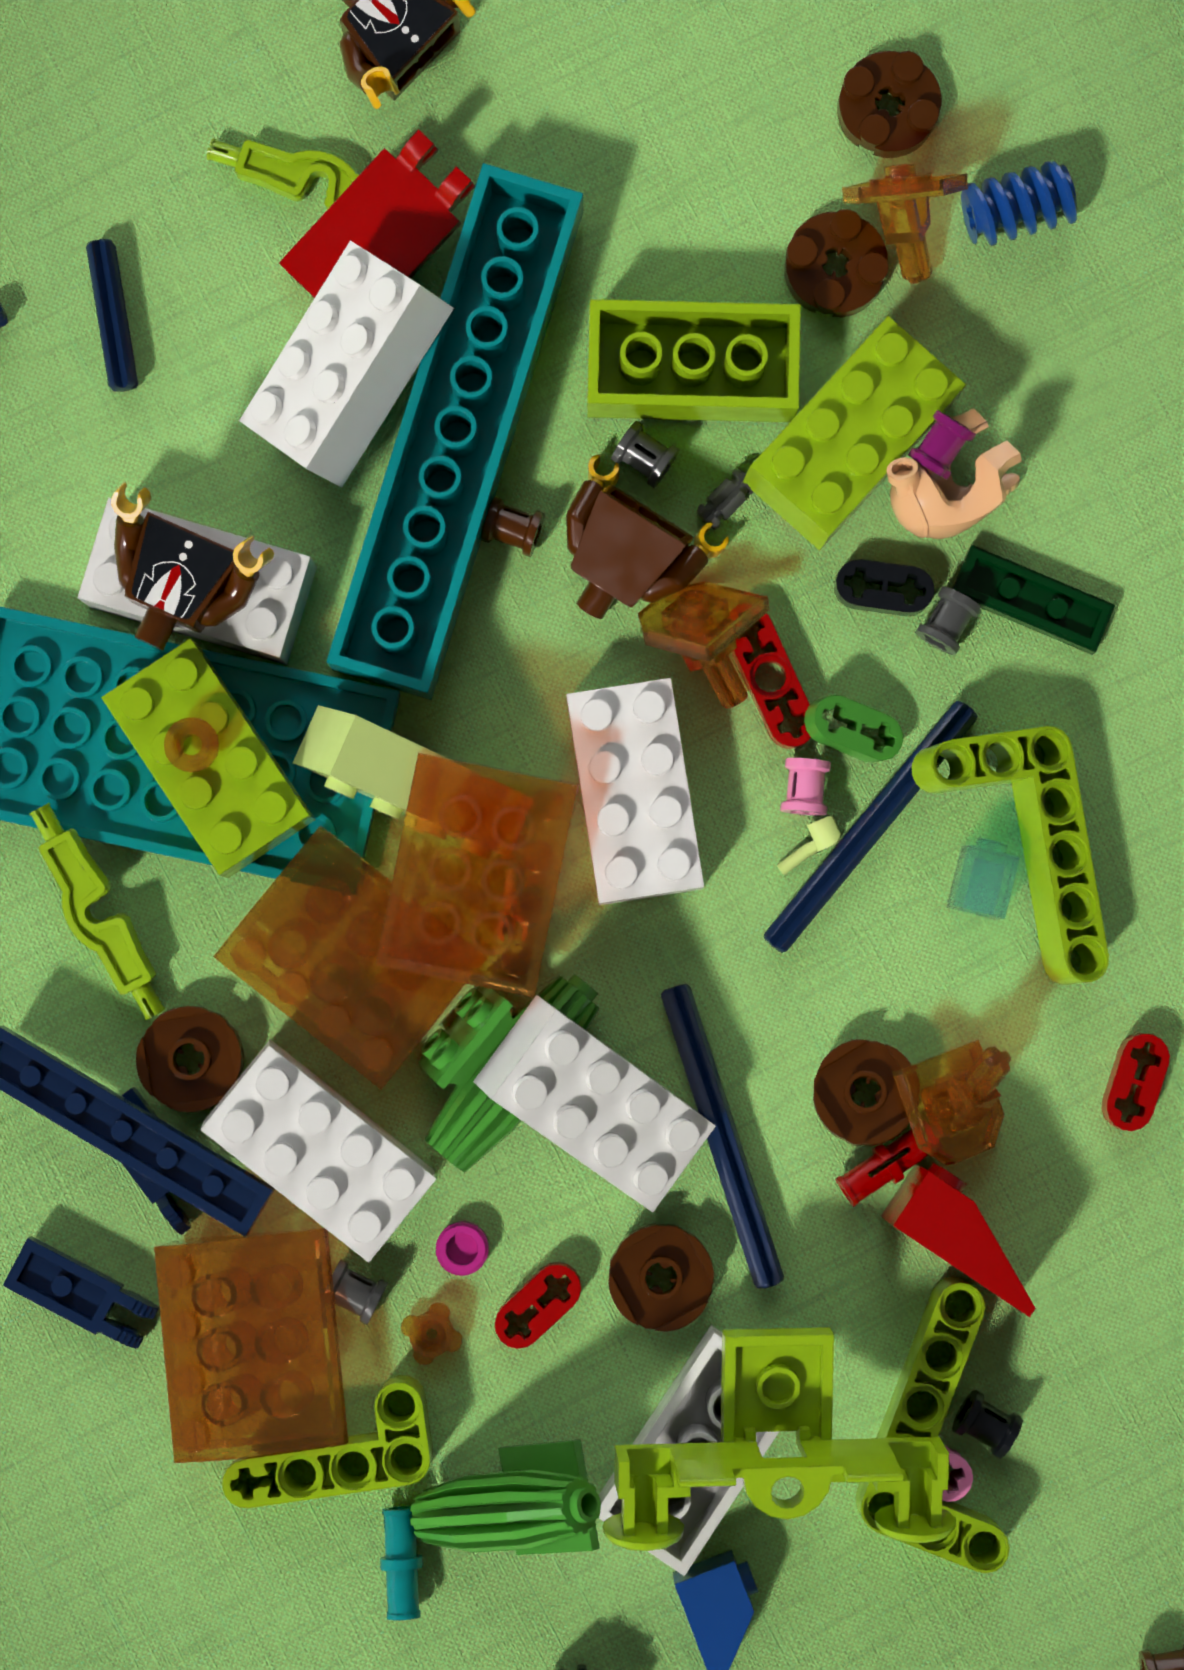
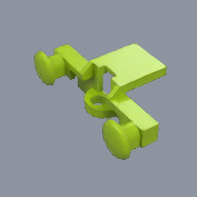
[602,1327,956,1551]

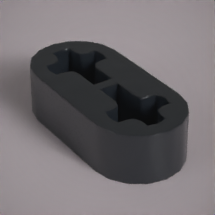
[834,559,934,616]

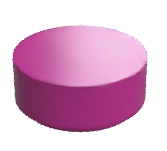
[436,1221,489,1276]

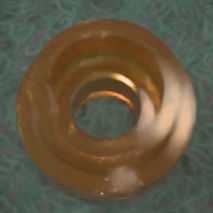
[164,718,220,772]

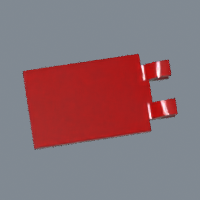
[279,129,475,298]

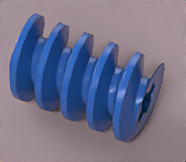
[961,161,1077,246]

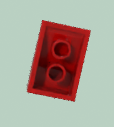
[881,1163,1036,1317]

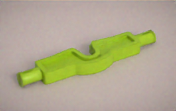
[207,138,359,210]
[29,803,165,1020]

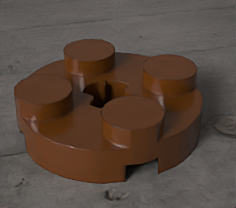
[837,51,942,158]
[784,209,888,318]
[136,1006,244,1112]
[813,1039,918,1146]
[608,1223,714,1332]

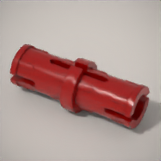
[835,1120,941,1207]

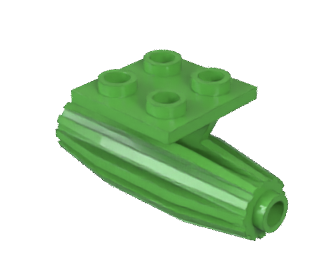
[418,974,600,1173]
[410,1439,601,1555]

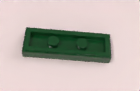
[952,544,1115,655]

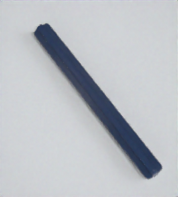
[764,700,978,953]
[661,984,784,1289]

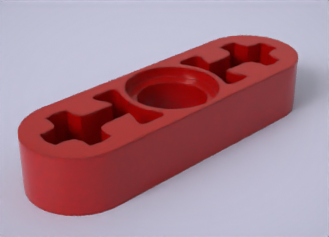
[724,605,811,749]

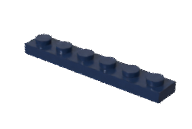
[0,1025,275,1237]

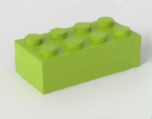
[587,299,801,422]
[743,316,966,551]
[101,638,316,878]

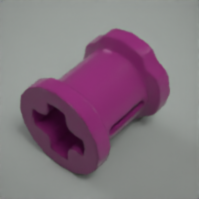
[908,409,977,480]

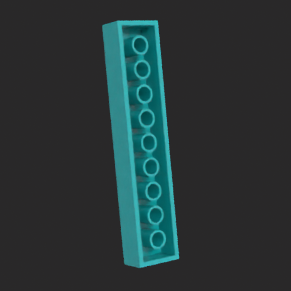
[326,163,583,700]

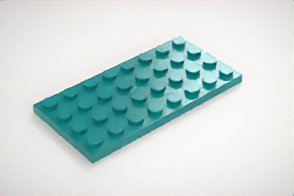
[0,607,400,896]

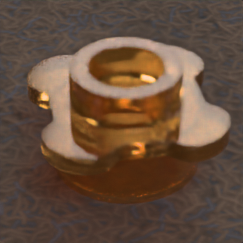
[401,1302,462,1365]

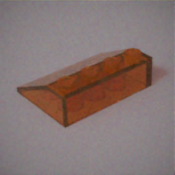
[375,753,580,998]
[213,825,486,1090]
[154,1228,348,1463]

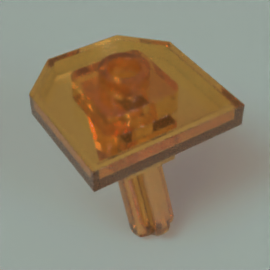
[842,163,968,284]
[638,581,770,709]
[892,1040,1011,1165]

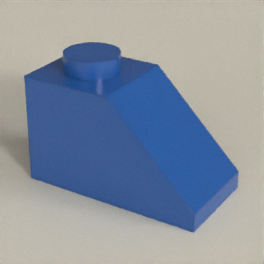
[673,1549,759,1670]

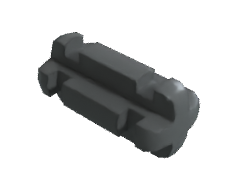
[697,469,753,530]

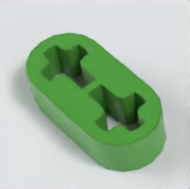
[804,695,903,763]

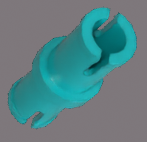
[380,1506,423,1620]

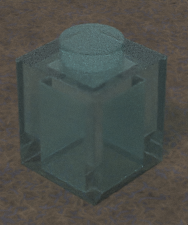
[946,838,1020,920]

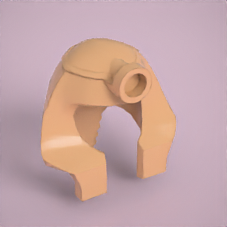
[886,408,1022,539]

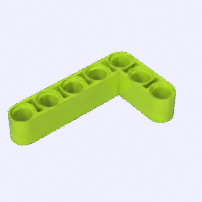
[912,726,1109,985]
[855,1277,1010,1573]

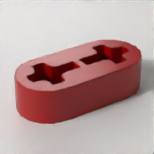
[1101,1033,1170,1131]
[495,1262,581,1349]

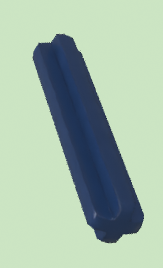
[86,239,138,392]

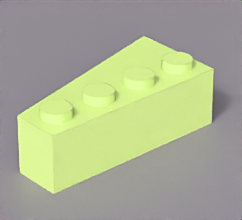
[293,705,535,860]

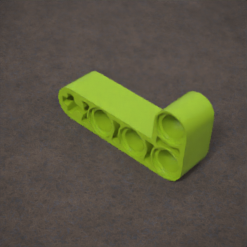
[222,1375,433,1508]

